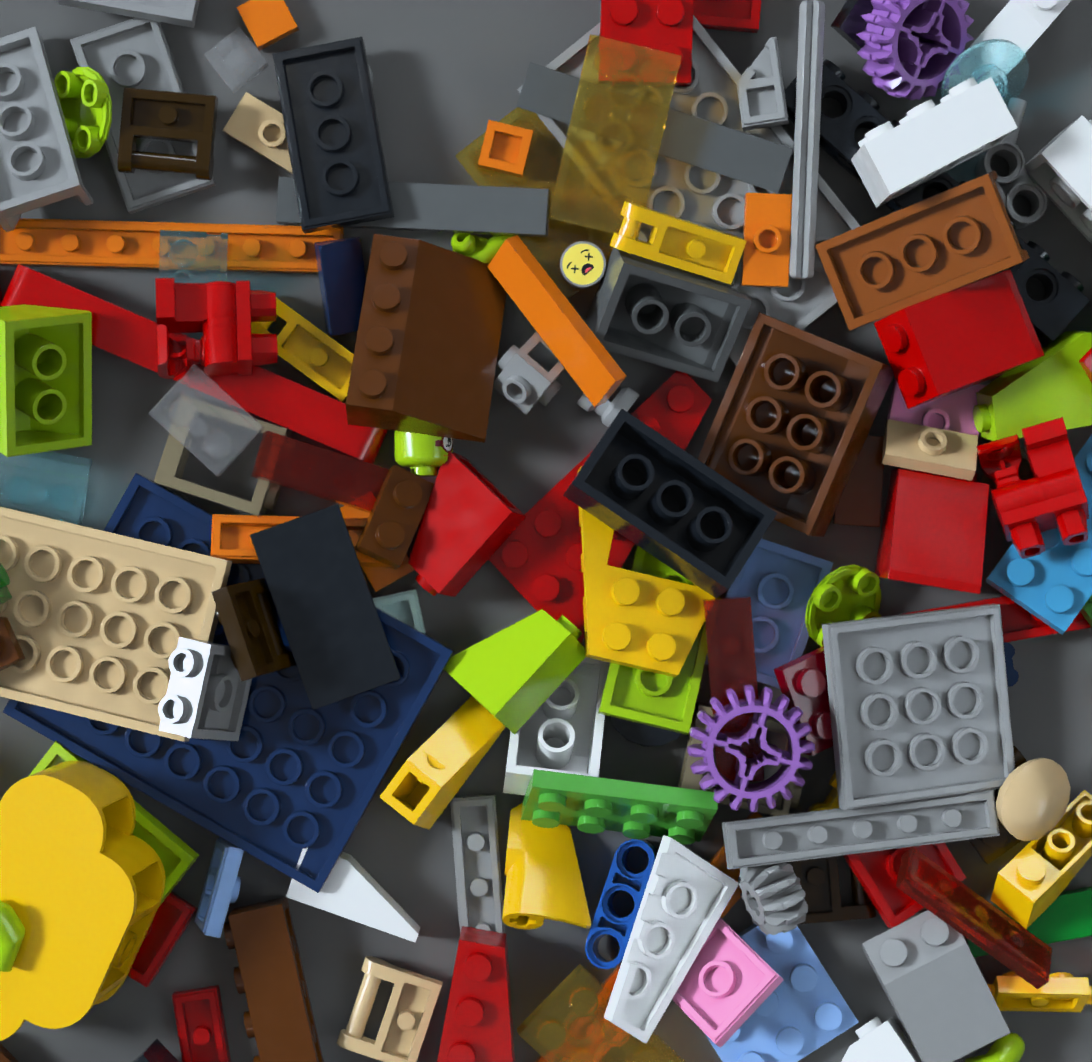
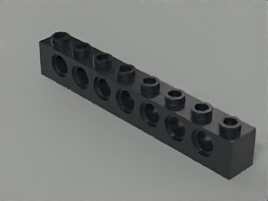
[785,59,1090,345]

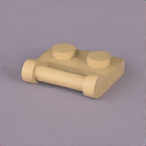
[337,956,443,1062]

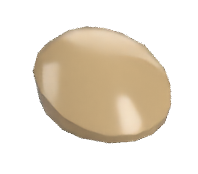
[995,758,1071,841]

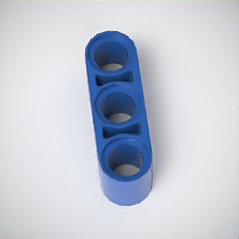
[585,839,658,969]

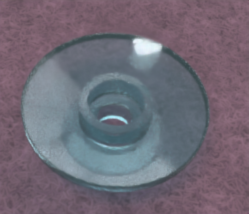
[941,39,1029,106]

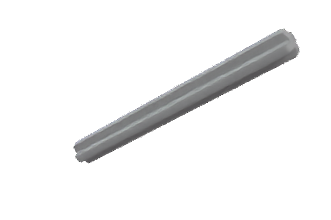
[789,0,825,279]

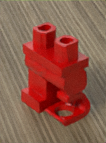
[155,278,278,379]
[976,417,1089,559]

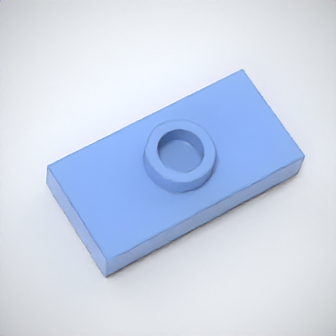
[194,837,244,938]

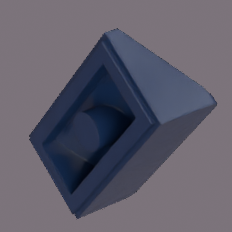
[314,237,366,337]

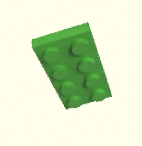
[521,769,718,845]

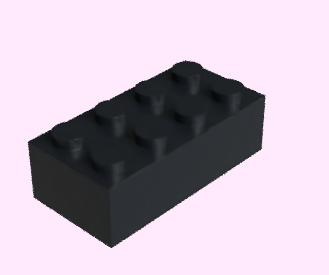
[563,409,777,598]

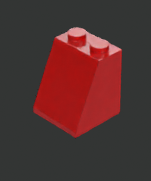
[874,269,1045,409]
[874,469,989,594]

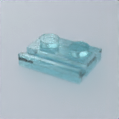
[159,230,228,283]
[0,451,93,524]

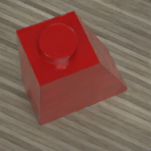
[408,451,526,597]

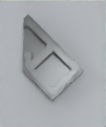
[736,37,789,131]

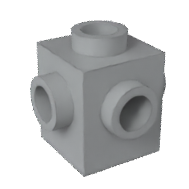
[493,331,565,415]

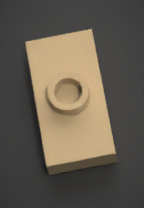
[222,92,293,174]
[881,419,978,481]

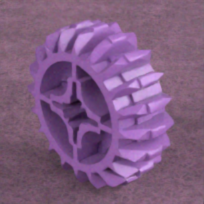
[856,0,974,100]
[687,685,815,812]

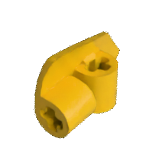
[502,803,591,929]

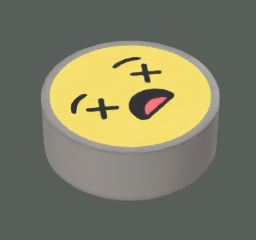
[560,241,606,289]

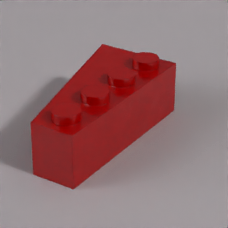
[437,926,515,1062]

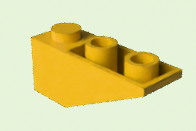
[380,696,505,830]
[990,790,1092,929]

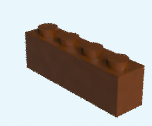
[224,897,324,1062]

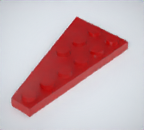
[488,371,712,643]

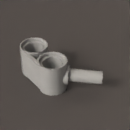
[975,97,1047,229]

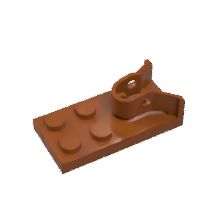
[815,171,1030,331]

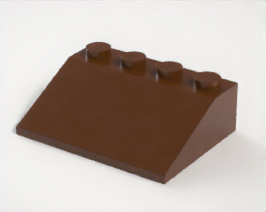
[346,234,507,443]
[698,312,894,537]

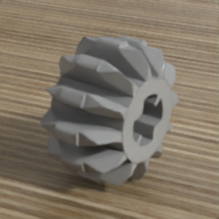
[738,863,808,935]

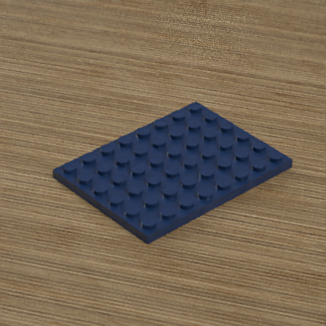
[3,473,454,893]

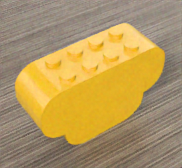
[0,760,166,1041]

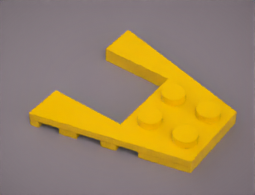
[577,466,715,677]

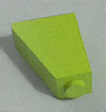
[973,330,1092,441]
[444,609,586,735]

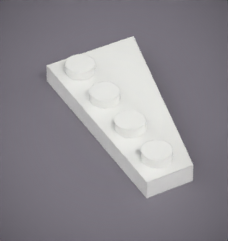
[604,835,739,1044]

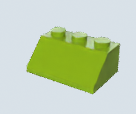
[0,304,92,457]

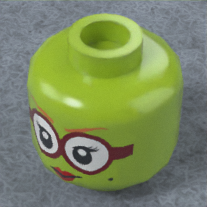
[394,431,453,477]

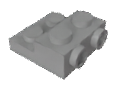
[158,637,252,741]

